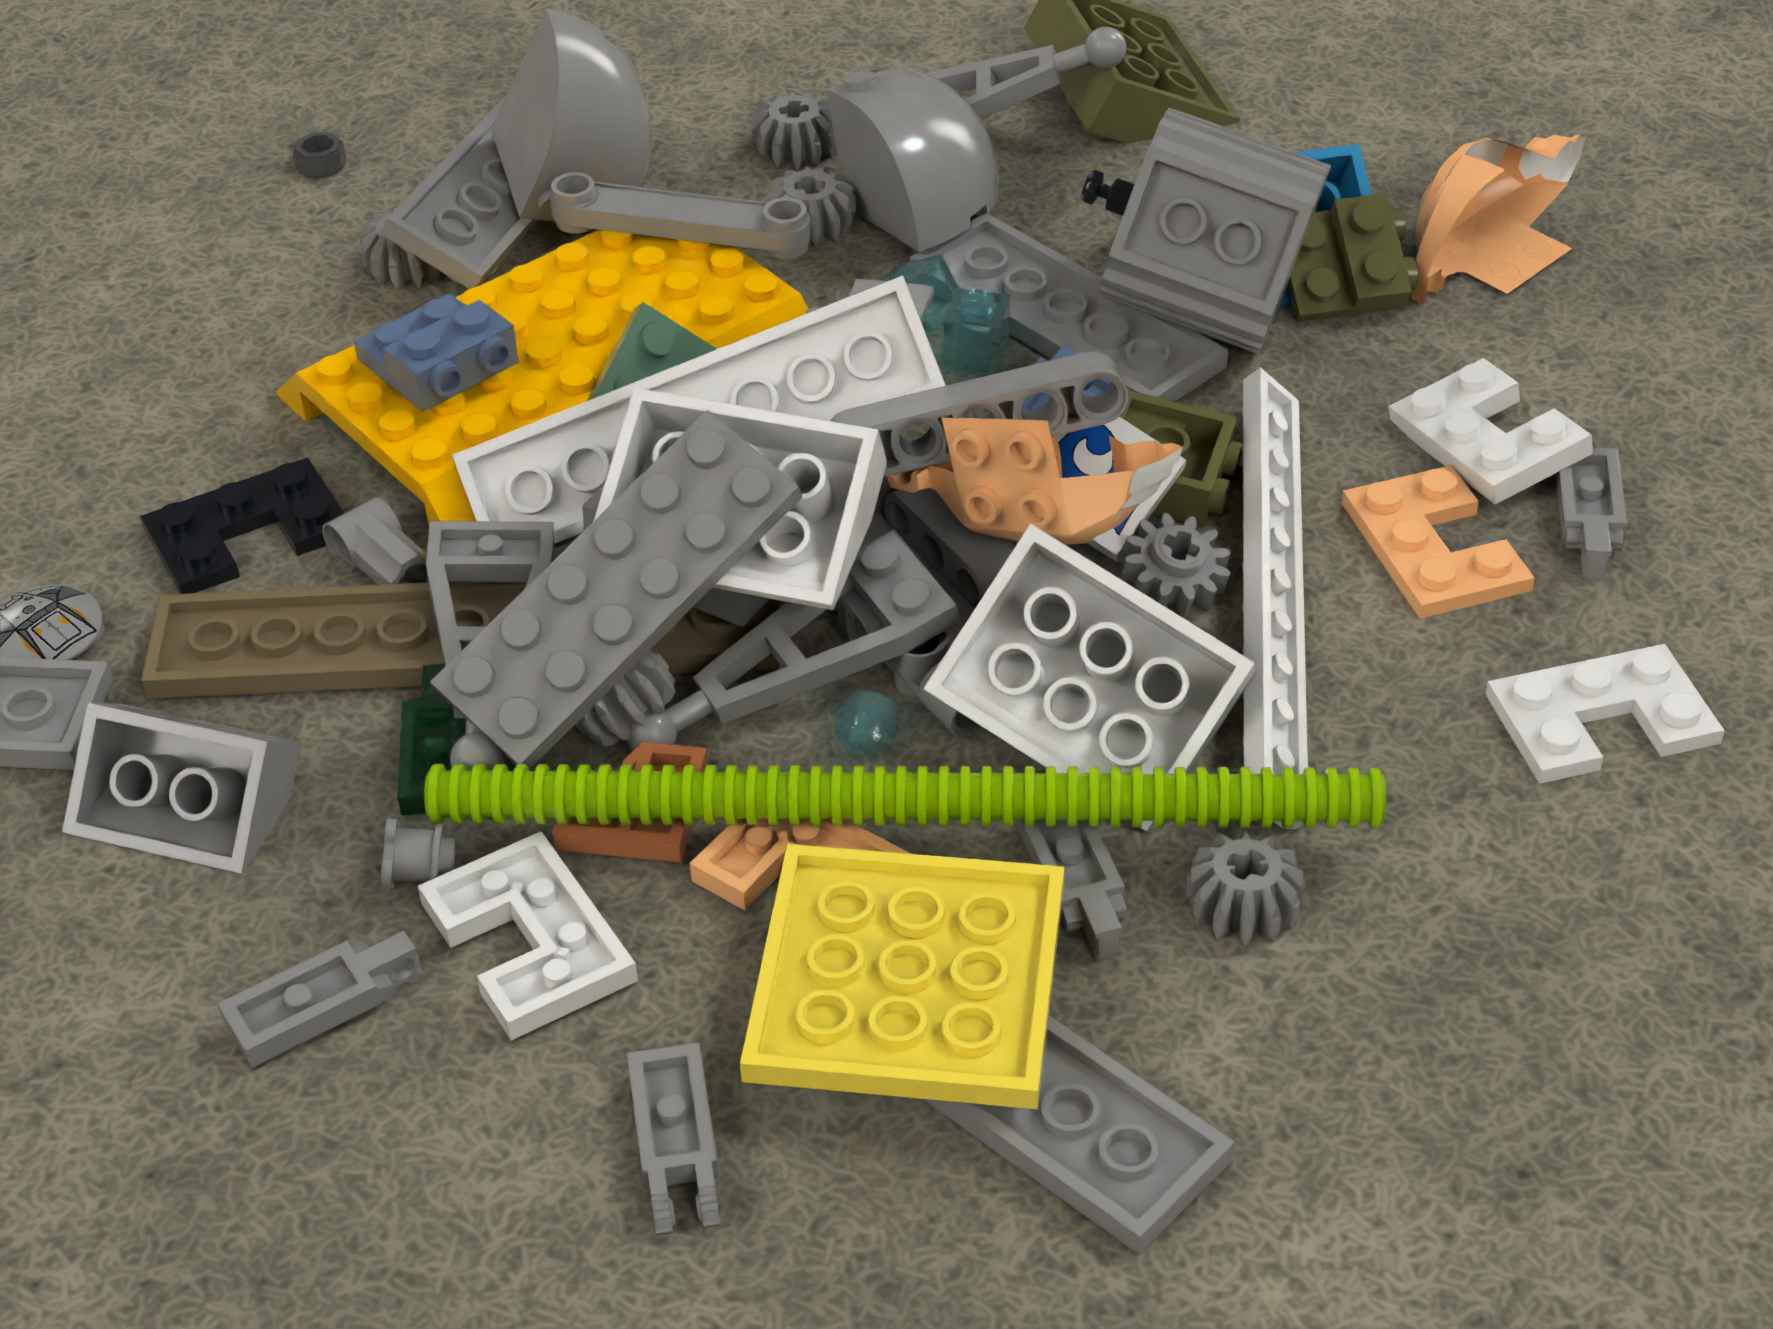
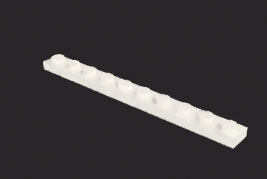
[1242,367,1308,829]

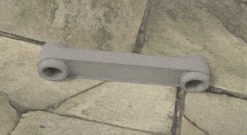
[549,172,811,259]

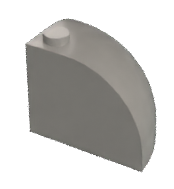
[491,8,652,222]
[826,69,999,252]

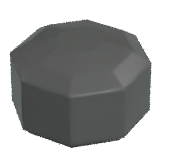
[293,132,346,177]

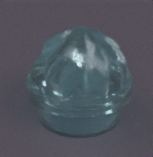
[835,689,899,756]

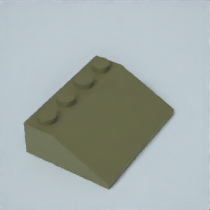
[1024,0,1241,144]

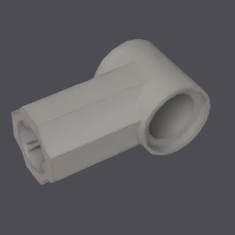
[322,497,427,585]

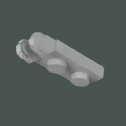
[627,1043,720,1237]

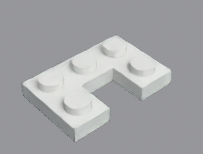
[1388,358,1593,505]
[1485,644,1725,784]
[418,831,638,1041]

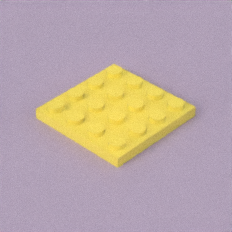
[740,844,1064,1110]

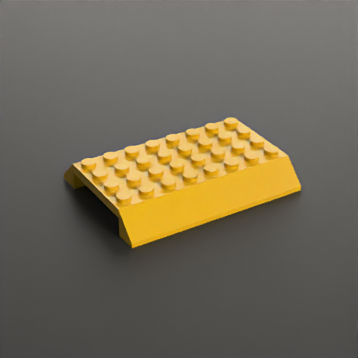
[276,230,809,526]

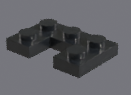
[140,457,344,594]

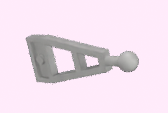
[925,27,1126,119]
[426,521,554,771]
[626,529,961,751]

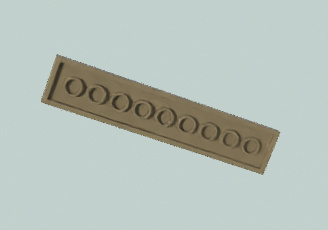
[141,582,780,699]

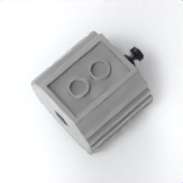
[1081,107,1331,355]

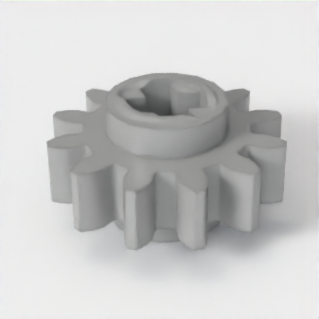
[1120,513,1231,617]

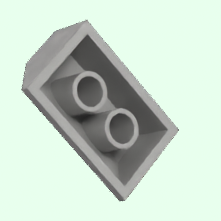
[62,703,302,874]

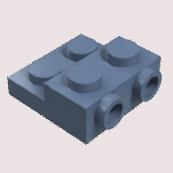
[354,293,519,412]

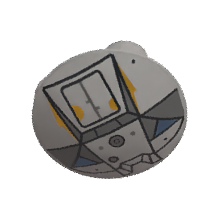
[0,585,105,660]

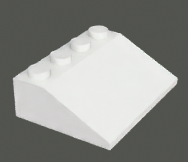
[593,388,887,610]
[923,523,1255,831]

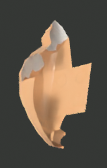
[1411,135,1586,305]
[886,417,1183,545]

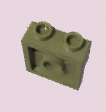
[1286,193,1418,322]
[1119,390,1243,527]

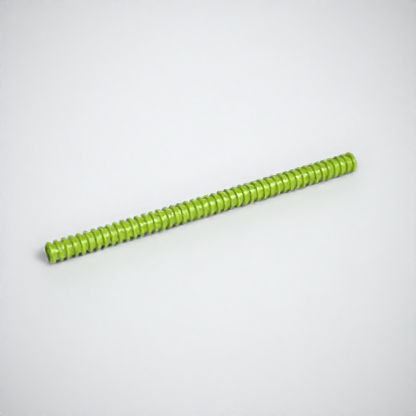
[424,764,1386,829]

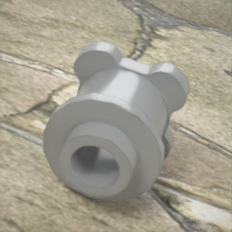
[381,818,456,888]

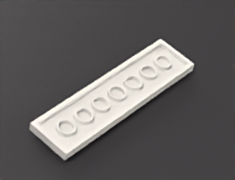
[452,275,946,548]

